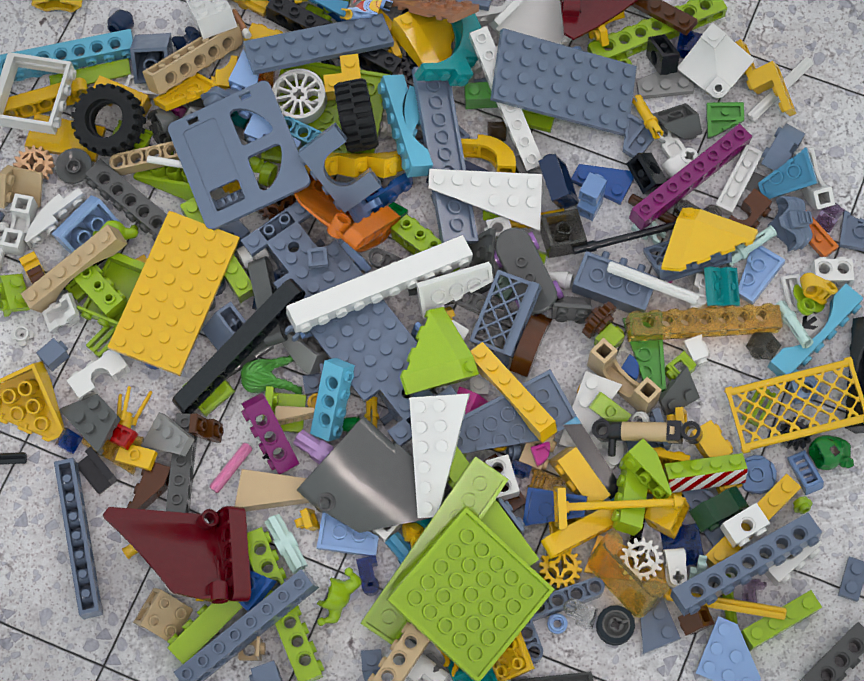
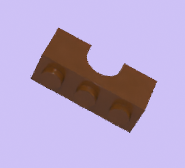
[728,188,772,245]

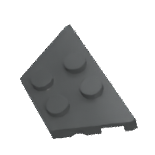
[59,394,121,456]

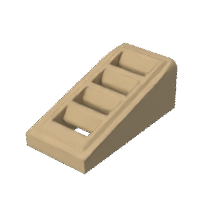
[275,406,315,425]

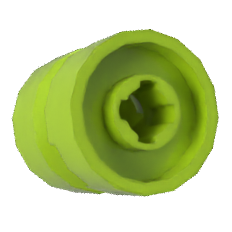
[249,156,278,187]

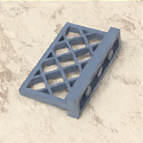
[643,240,732,282]
[469,270,542,358]

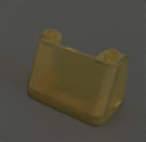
[587,528,670,618]

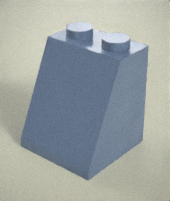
[130,33,173,84]

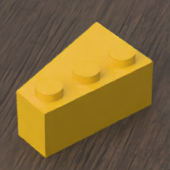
[549,447,610,502]

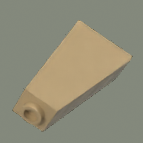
[235,469,310,511]

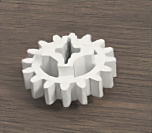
[619,537,664,582]

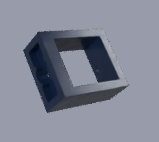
[538,154,579,210]

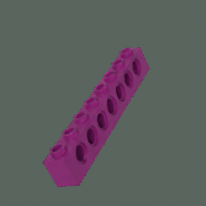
[629,124,752,230]

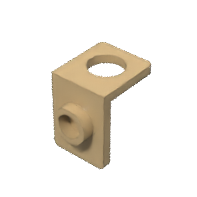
[238,636,266,661]

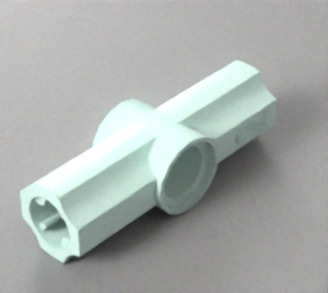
[264,514,308,574]

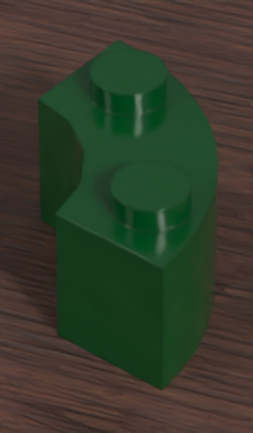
[689,486,749,532]

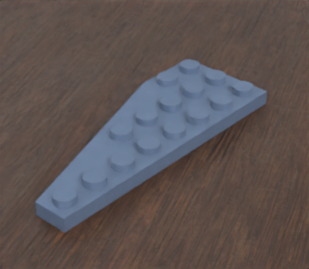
[412,369,576,454]

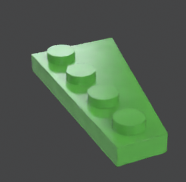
[622,317,666,392]

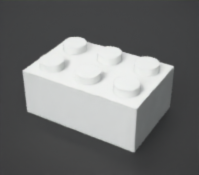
[186,0,237,40]

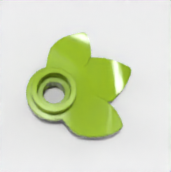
[793,284,825,316]

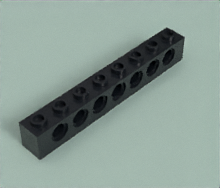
[266,0,402,75]

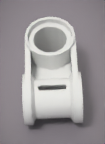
[662,148,698,178]
[662,548,688,588]

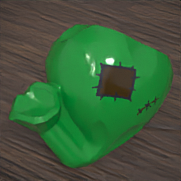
[808,435,854,471]

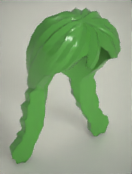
[241,354,303,394]

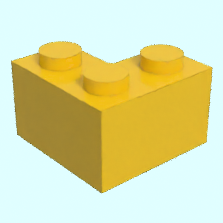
[323,54,361,101]

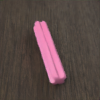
[210,443,252,493]

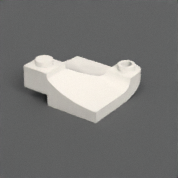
[678,23,755,99]

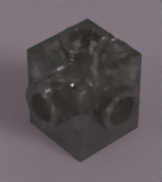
[746,332,782,360]

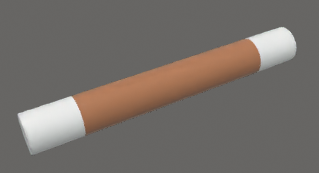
[230,4,252,39]

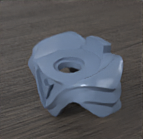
[767,196,813,252]

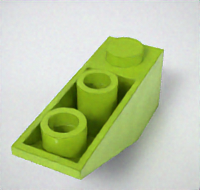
[621,439,672,499]

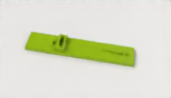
[49,58,131,85]

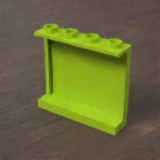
[76,252,145,330]

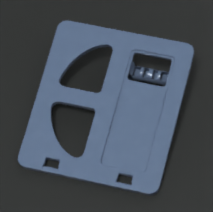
[168,81,311,230]

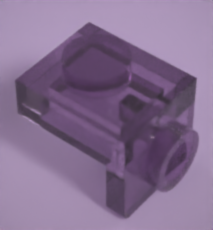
[816,203,845,233]
[742,579,767,603]

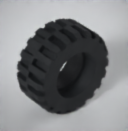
[334,78,379,153]
[71,83,146,157]

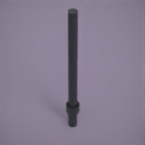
[572,221,676,255]

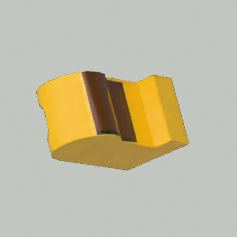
[19,251,45,284]

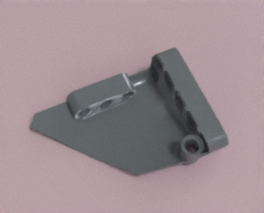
[297,416,451,533]

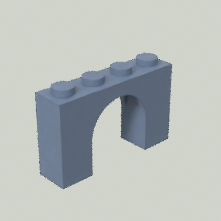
[298,122,382,213]

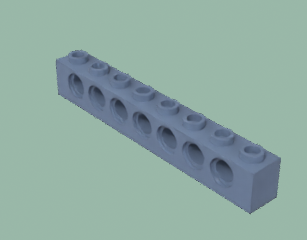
[54,458,103,619]
[670,513,822,616]
[173,569,319,681]

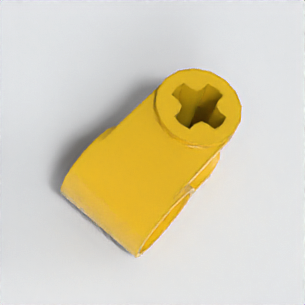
[800,273,838,305]

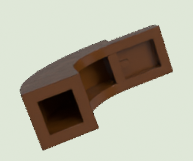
[509,314,552,377]

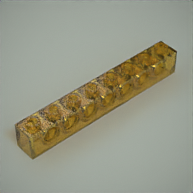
[625,303,783,342]

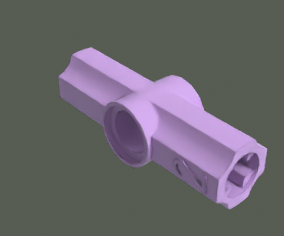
[293,429,333,464]

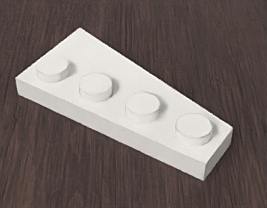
[416,262,493,318]
[559,371,622,449]

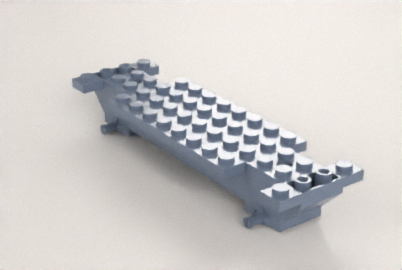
[240,201,457,447]

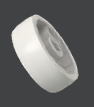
[272,69,327,124]

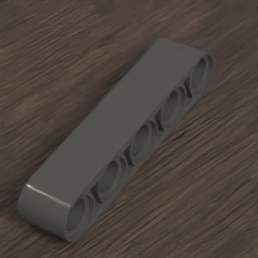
[248,256,288,347]

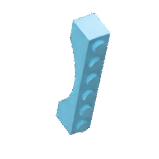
[377,74,433,177]
[768,284,863,376]

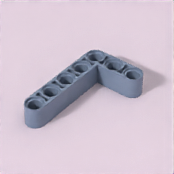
[521,577,605,664]

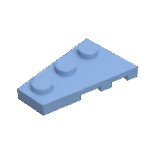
[739,246,785,305]

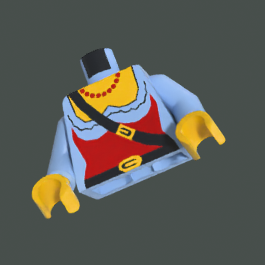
[340,0,393,20]

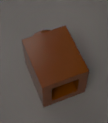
[678,605,715,636]

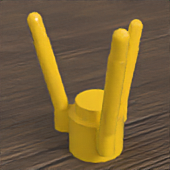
[117,386,152,429]

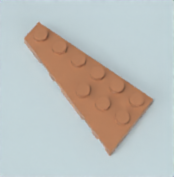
[391,0,479,23]

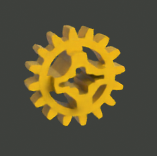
[538,549,582,590]

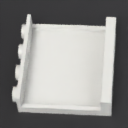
[489,0,572,46]

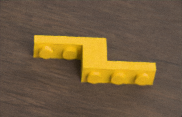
[735,39,797,117]

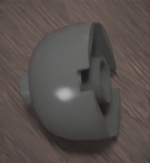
[147,108,180,144]

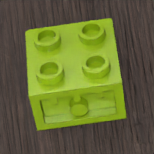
[262,386,307,433]

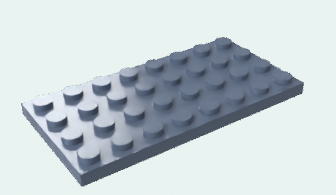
[490,28,637,136]

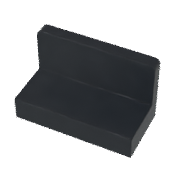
[78,447,118,494]

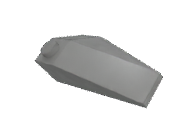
[282,316,330,375]

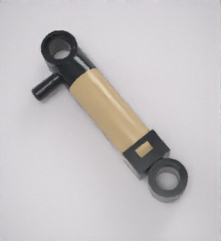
[592,419,703,457]

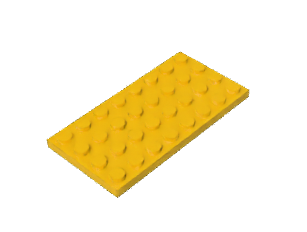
[108,211,240,376]

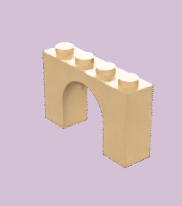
[587,338,662,414]

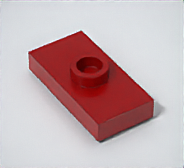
[107,423,139,450]

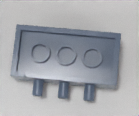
[572,251,658,317]

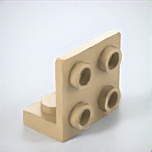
[0,165,43,209]
[133,587,193,641]

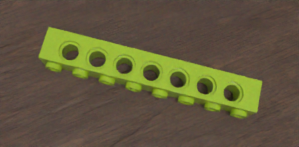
[587,0,727,60]
[247,527,324,681]

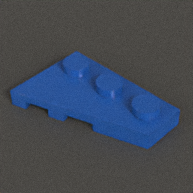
[571,164,634,205]

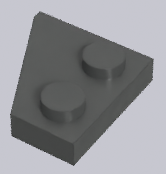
[658,365,700,416]

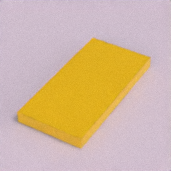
[24,114,106,162]

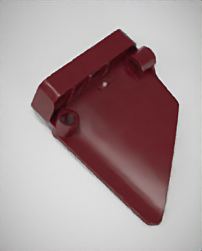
[103,506,251,604]

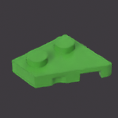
[706,102,744,139]

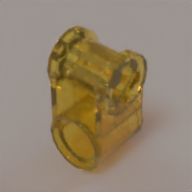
[526,469,566,491]

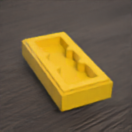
[115,445,158,471]

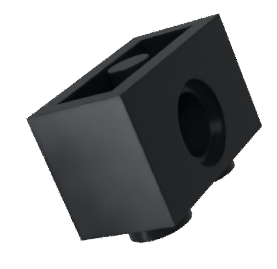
[646,34,680,75]
[626,153,667,194]

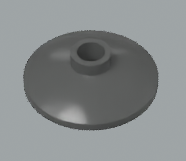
[55,148,92,184]

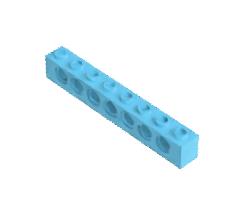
[0,29,134,81]

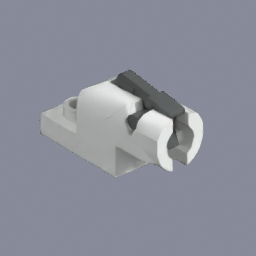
[386,652,450,681]

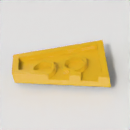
[153,73,219,111]

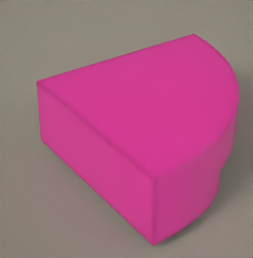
[530,441,550,467]

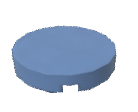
[741,455,777,495]

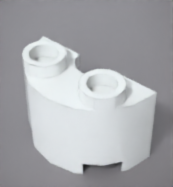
[688,273,707,316]
[42,293,80,332]

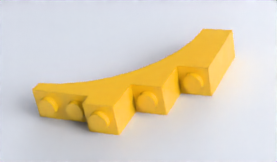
[298,150,404,178]

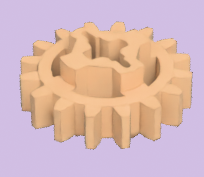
[13,145,55,183]

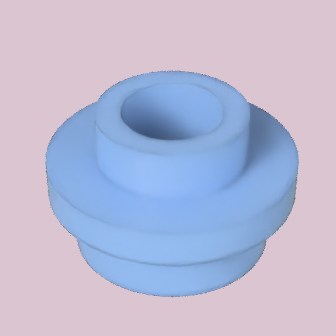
[547,613,568,634]

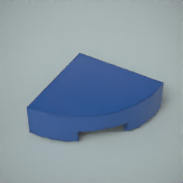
[621,354,639,381]

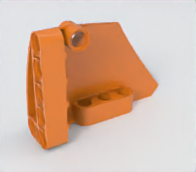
[294,174,401,252]

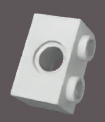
[720,503,770,548]

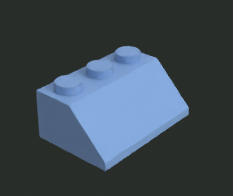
[51,195,120,254]

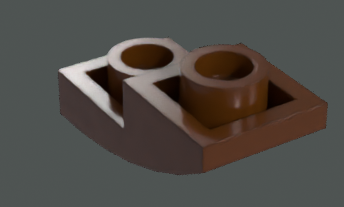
[188,413,224,443]

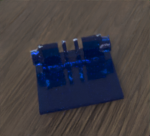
[660,523,704,566]

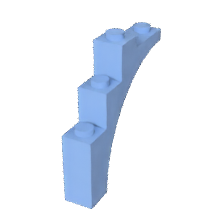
[228,49,302,150]

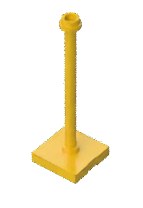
[553,486,682,529]

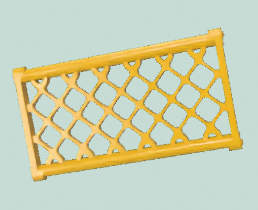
[724,356,864,454]

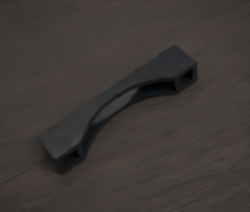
[845,317,864,434]

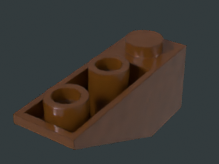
[127,462,170,509]

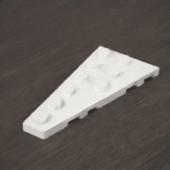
[428,169,542,231]
[409,393,470,518]

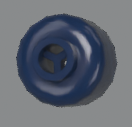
[107,9,134,33]

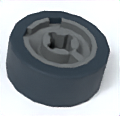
[596,605,635,646]

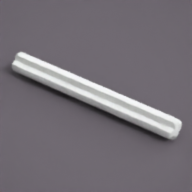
[747,57,813,122]
[607,261,699,304]

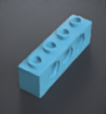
[310,358,355,442]

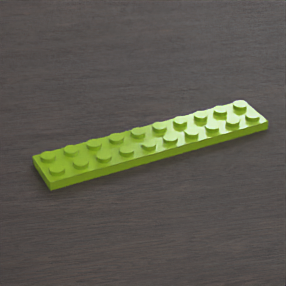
[360,456,509,645]

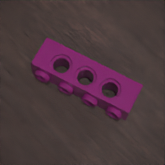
[241,393,300,474]

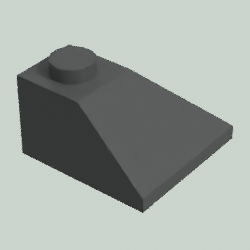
[653,103,702,140]

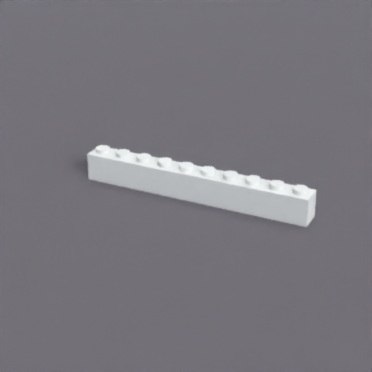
[286,235,473,333]

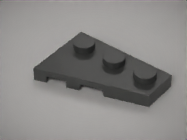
[468,228,496,294]

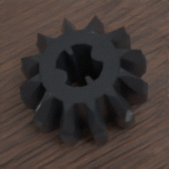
[779,417,812,451]

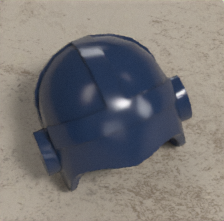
[171,26,201,50]

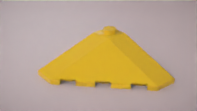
[390,11,455,67]
[661,207,758,272]
[0,361,66,442]

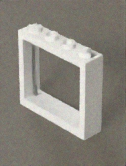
[0,52,76,135]

